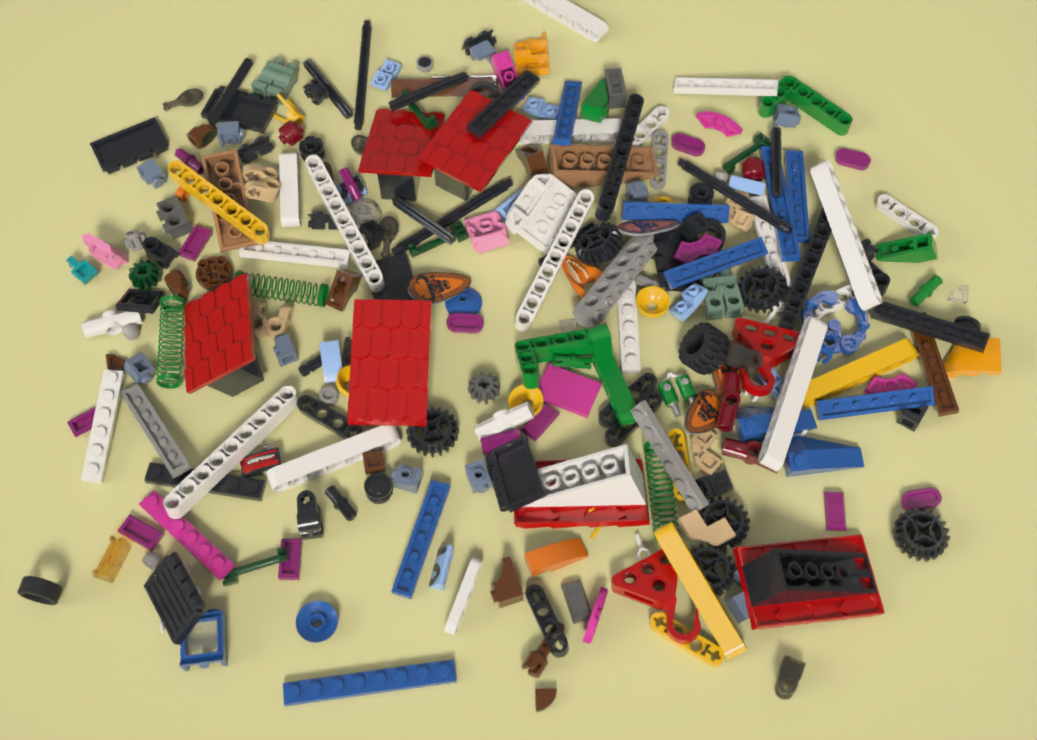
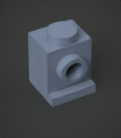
[772,104,801,128]
[217,121,245,147]
[136,158,167,189]
[625,179,649,201]
[273,333,298,367]
[124,352,155,385]
[464,459,492,494]
[391,464,423,494]

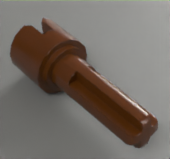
[521,622,565,678]

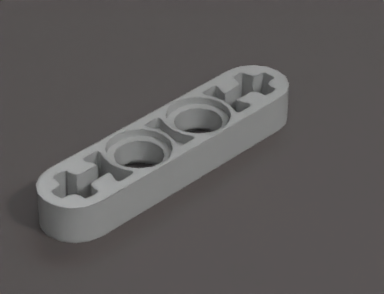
[650,130,669,190]

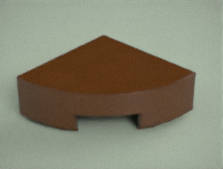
[105,354,125,371]
[535,688,557,712]

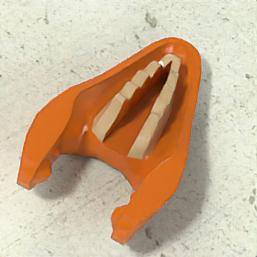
[562,255,602,299]

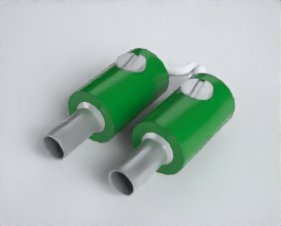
[657,372,697,417]

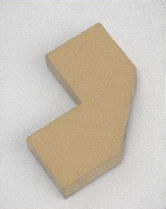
[724,189,756,233]
[690,431,723,476]
[678,510,736,546]

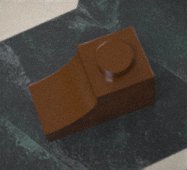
[515,145,548,177]
[326,268,362,311]
[490,556,523,608]

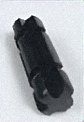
[298,354,322,377]

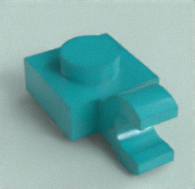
[66,256,99,285]

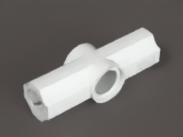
[82,310,143,338]
[474,402,535,440]

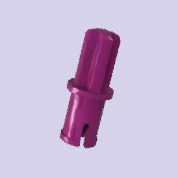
[174,148,204,175]
[339,167,364,203]

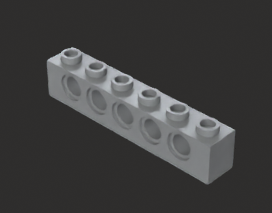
[572,236,658,328]

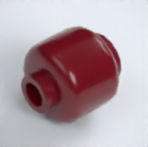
[278,120,305,146]
[741,157,766,182]

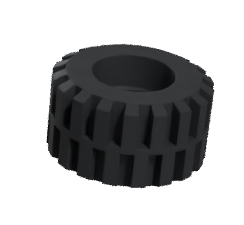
[678,322,730,375]

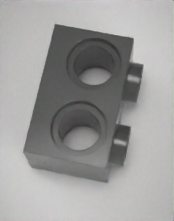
[604,68,627,109]
[156,195,193,240]

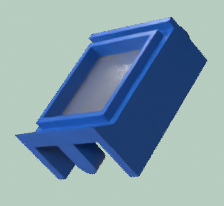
[179,609,228,671]

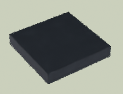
[116,288,165,314]

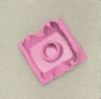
[464,211,510,254]
[82,234,129,269]

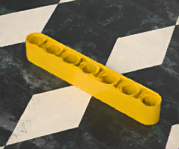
[168,160,270,245]
[803,338,919,407]
[653,521,748,660]

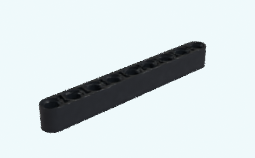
[595,94,644,222]
[777,208,832,330]

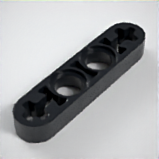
[598,373,657,428]
[605,391,663,447]
[297,395,362,439]
[525,584,569,658]

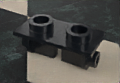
[461,30,497,56]
[237,136,274,164]
[308,211,345,230]

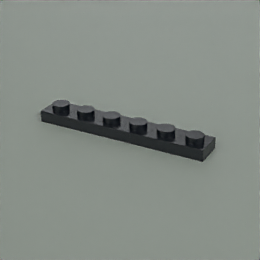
[466,70,540,139]
[870,301,990,353]
[144,462,267,502]

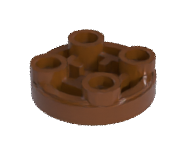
[195,256,234,291]

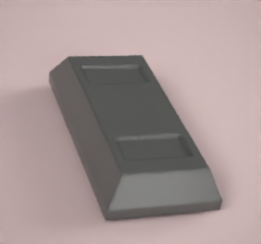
[561,579,592,624]

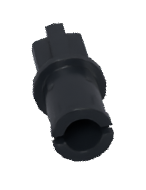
[325,485,357,521]

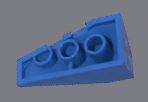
[734,406,817,443]
[783,436,865,477]

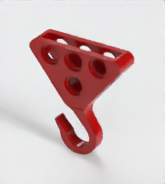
[731,317,800,397]
[611,549,701,644]

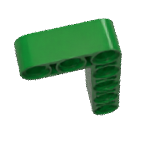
[758,75,853,136]
[587,323,636,427]
[514,328,590,389]

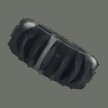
[574,222,623,266]
[737,264,788,314]
[406,405,459,457]
[698,495,750,550]
[892,507,950,562]
[690,543,735,596]

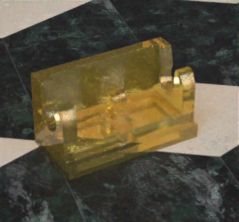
[91,535,131,584]

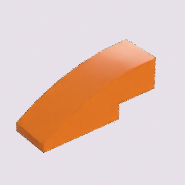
[524,538,589,577]

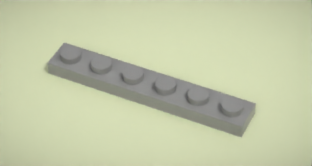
[120,384,191,479]
[630,400,709,512]

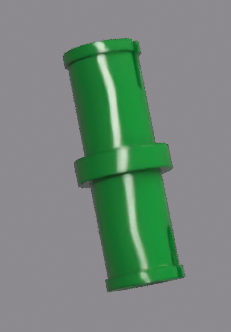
[909,274,943,307]
[552,354,592,370]

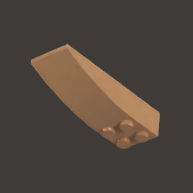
[547,144,658,186]
[201,149,257,252]

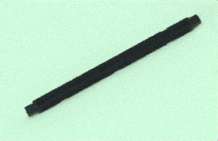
[353,20,372,131]
[678,159,793,235]
[391,179,513,256]

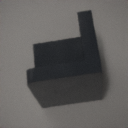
[679,213,711,243]
[359,220,385,251]
[896,405,929,432]

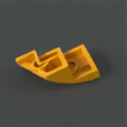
[514,33,550,77]
[943,338,1002,378]

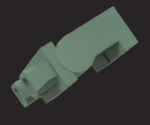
[251,57,299,105]
[701,269,744,320]

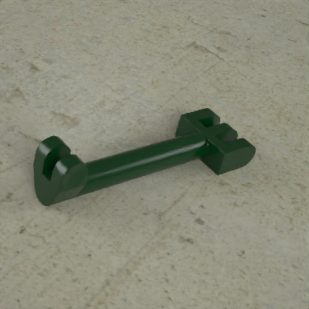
[401,90,438,130]
[722,133,771,175]
[408,222,469,258]
[222,547,290,586]

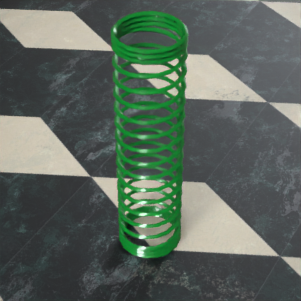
[233,270,329,308]
[156,295,185,389]
[643,441,680,540]

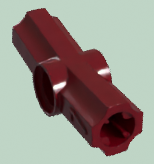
[715,372,741,432]
[721,437,778,474]

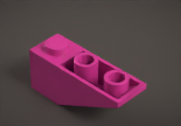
[490,50,525,100]

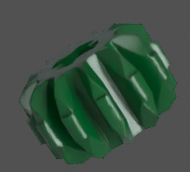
[128,259,161,290]

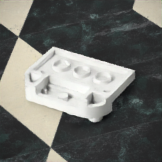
[505,174,582,254]

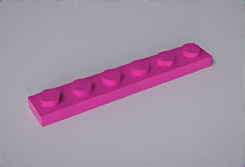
[139,490,235,581]

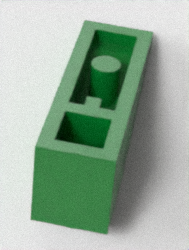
[581,79,609,123]
[876,233,938,263]

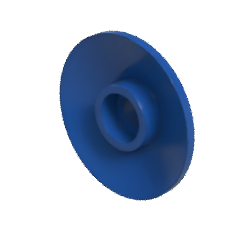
[445,287,482,315]
[296,601,338,643]

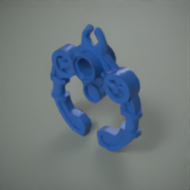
[801,290,870,364]

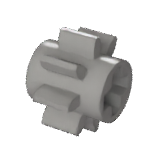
[123,229,147,251]

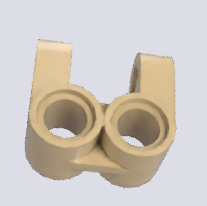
[241,164,281,203]
[253,301,293,341]

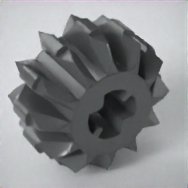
[468,371,501,405]

